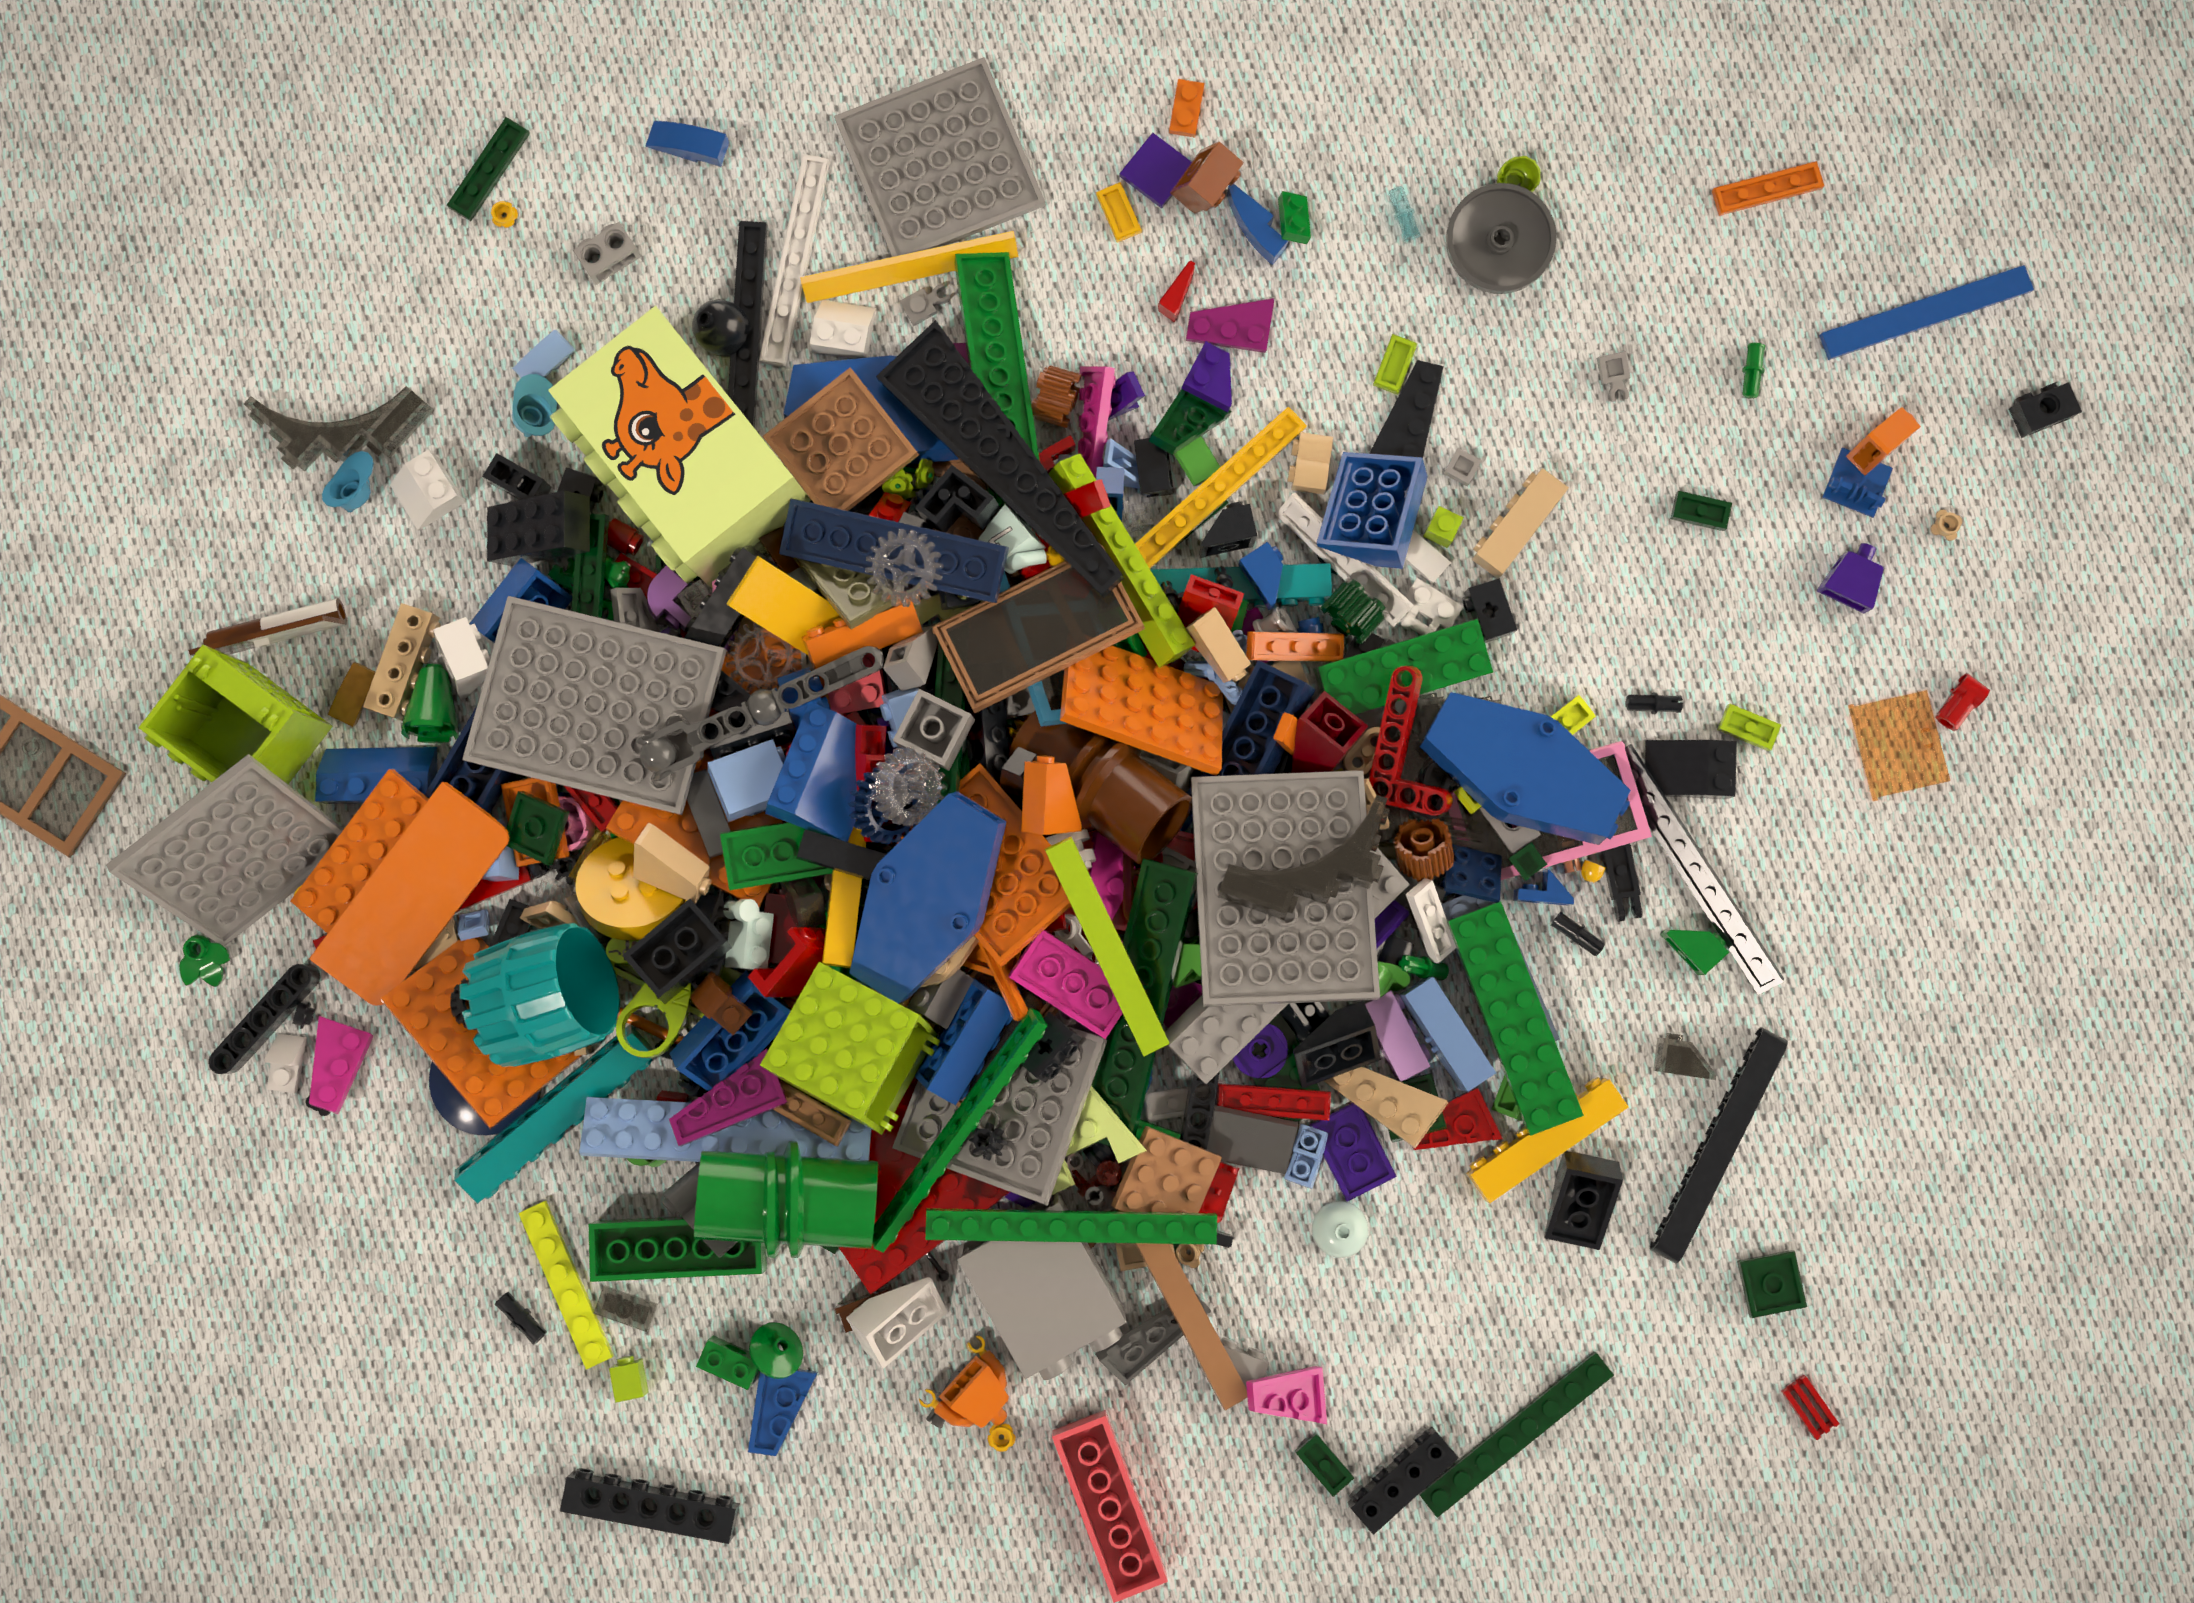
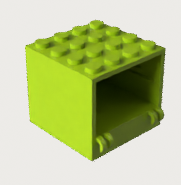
[138,645,333,784]
[760,962,941,1135]

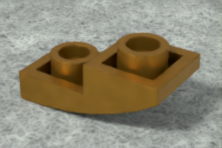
[327,662,375,727]

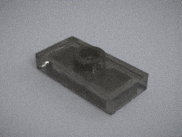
[594,1285,658,1332]

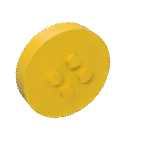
[575,837,687,940]

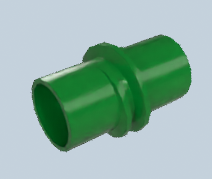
[694,1141,878,1258]

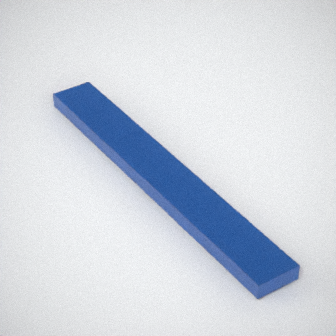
[1819,265,2034,360]

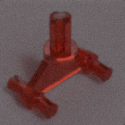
[1071,1158,1123,1197]

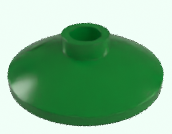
[749,1322,803,1379]

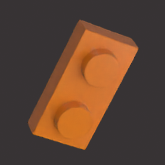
[1169,79,1205,138]

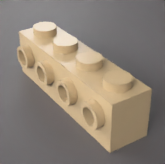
[1472,468,1569,579]
[363,603,441,721]

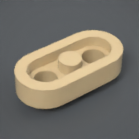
[1343,727,1380,774]

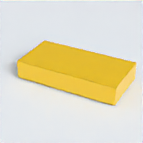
[1096,182,1142,243]

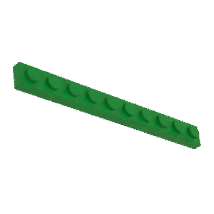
[872,1008,1047,1253]
[925,1208,1217,1245]

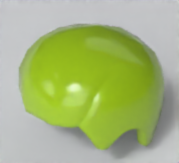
[1496,156,1541,193]

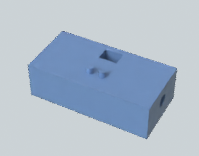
[1398,977,1496,1092]

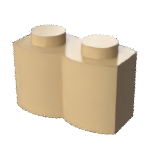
[1287,432,1333,495]

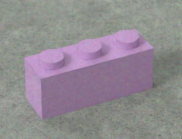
[1364,991,1431,1082]

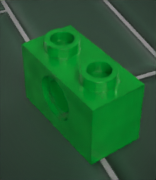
[696,1335,759,1390]

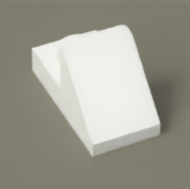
[264,1033,307,1093]

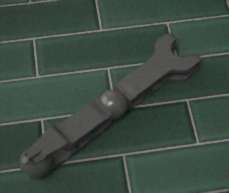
[636,646,884,780]

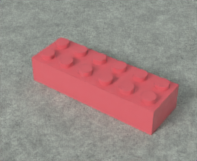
[1052,1410,1168,1603]

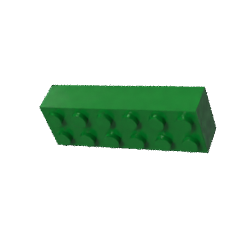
[1313,619,1493,715]
[588,1217,767,1282]

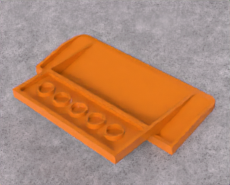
[290,769,509,1006]

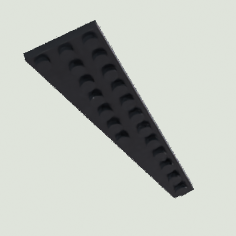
[876,320,1124,598]

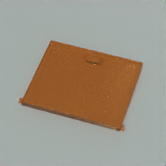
[1848,690,1950,801]

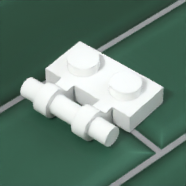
[1400,578,1464,635]

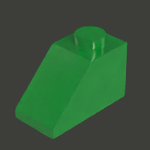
[1660,930,1729,975]

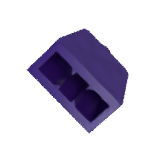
[1817,543,1884,614]

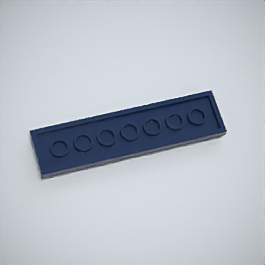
[779,499,1009,603]

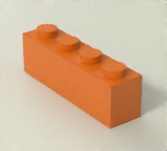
[802,595,923,670]

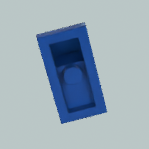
[1513,869,1574,906]

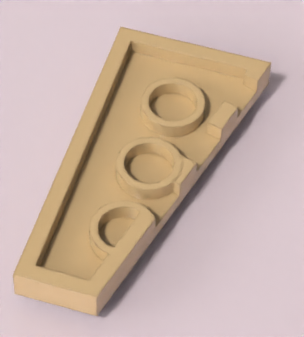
[1324,1067,1448,1148]

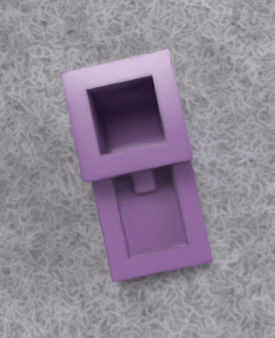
[647,565,692,632]

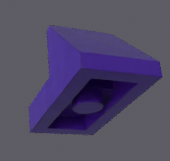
[1108,371,1145,421]

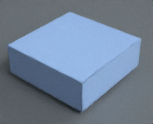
[458,909,490,941]

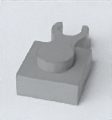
[900,284,950,326]
[1596,351,1631,402]

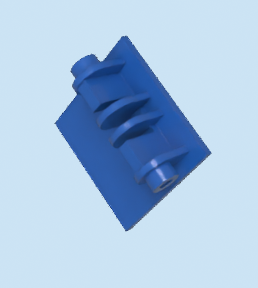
[1822,447,1893,518]

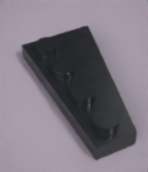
[1369,360,1444,458]

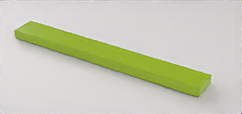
[1044,836,1170,1056]

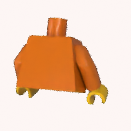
[919,1336,1009,1428]

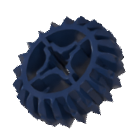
[848,766,925,844]

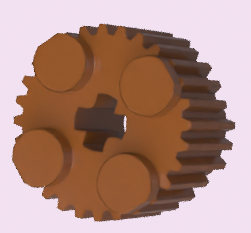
[1031,365,1082,428]
[1394,818,1454,883]

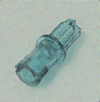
[1389,186,1421,242]

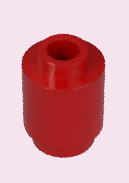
[607,518,644,555]

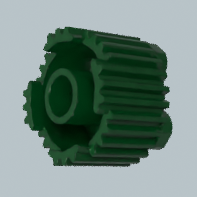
[1320,579,1386,645]

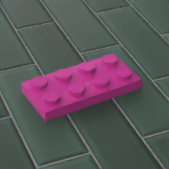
[1008,930,1123,1039]

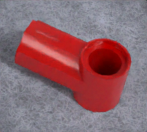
[1935,673,1990,731]

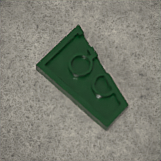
[1149,389,1232,455]

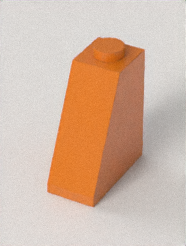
[1846,407,1921,476]
[1021,756,1082,835]

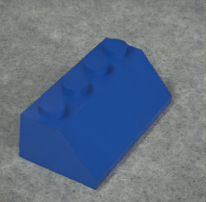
[315,747,437,804]
[670,969,792,1091]
[915,978,1013,1106]

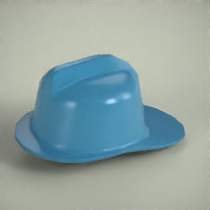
[322,451,374,513]

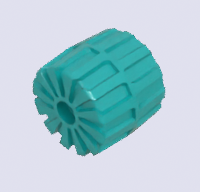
[460,923,620,1067]

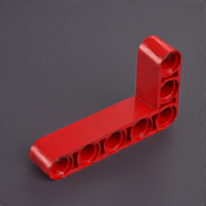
[1369,666,1453,815]

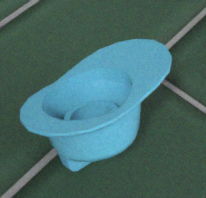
[512,374,557,437]

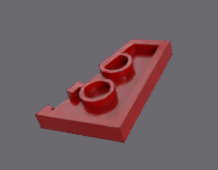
[1412,1087,1503,1150]

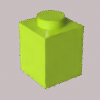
[1423,506,1464,548]
[609,1355,649,1403]

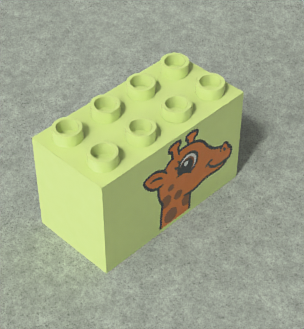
[548,305,811,588]

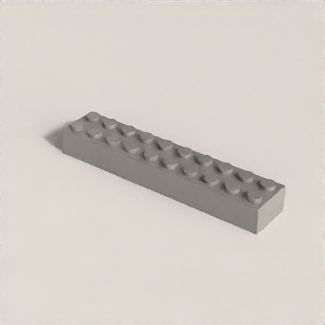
[1165,842,1410,1084]

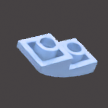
[512,329,575,378]
[1284,1124,1328,1189]

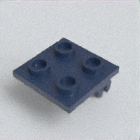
[1438,844,1502,903]

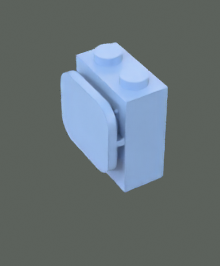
[708,739,785,822]

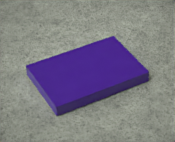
[1308,1103,1397,1202]

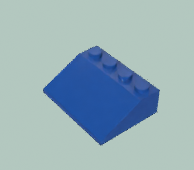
[1316,452,1428,569]
[765,702,887,842]

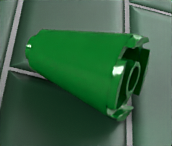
[401,664,459,743]

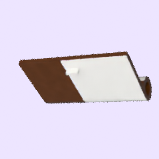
[188,598,347,656]

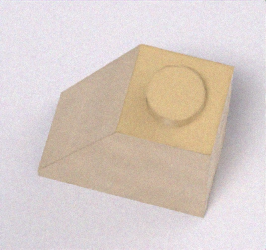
[1185,607,1251,683]
[633,823,712,904]

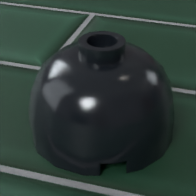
[692,299,748,356]

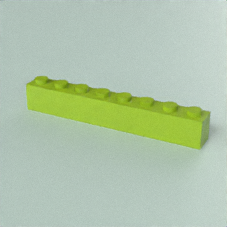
[1048,453,1195,668]

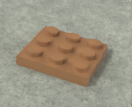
[1111,1125,1222,1213]

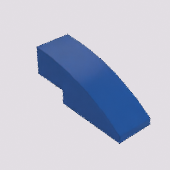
[645,121,730,167]
[1227,184,1288,265]

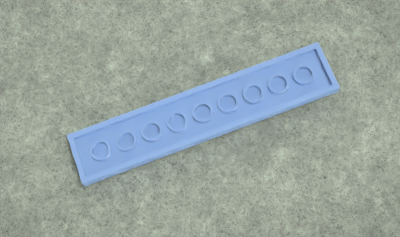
[579,1097,872,1162]

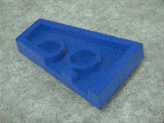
[748,1369,818,1456]

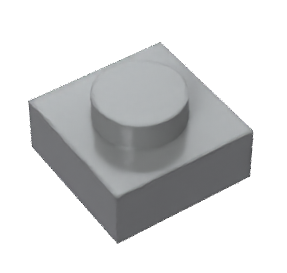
[1443,448,1482,486]

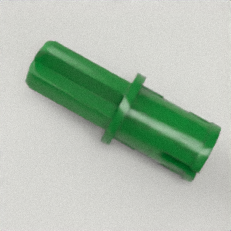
[1742,343,1766,399]
[1399,955,1449,981]

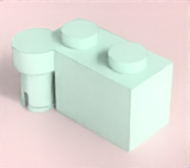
[723,899,774,970]

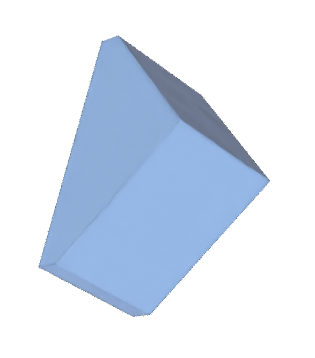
[1103,439,1140,489]

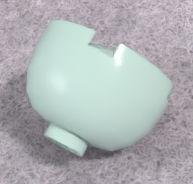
[1312,1201,1369,1258]

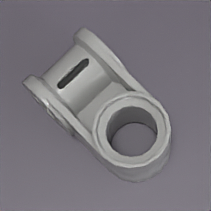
[1253,607,1298,633]

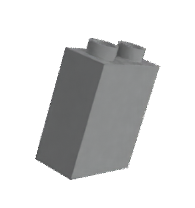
[957,1192,1126,1380]

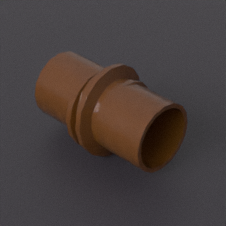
[1008,696,1192,865]

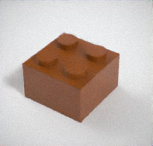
[1170,141,1244,213]

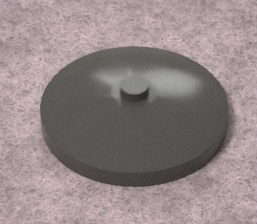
[1446,183,1557,294]

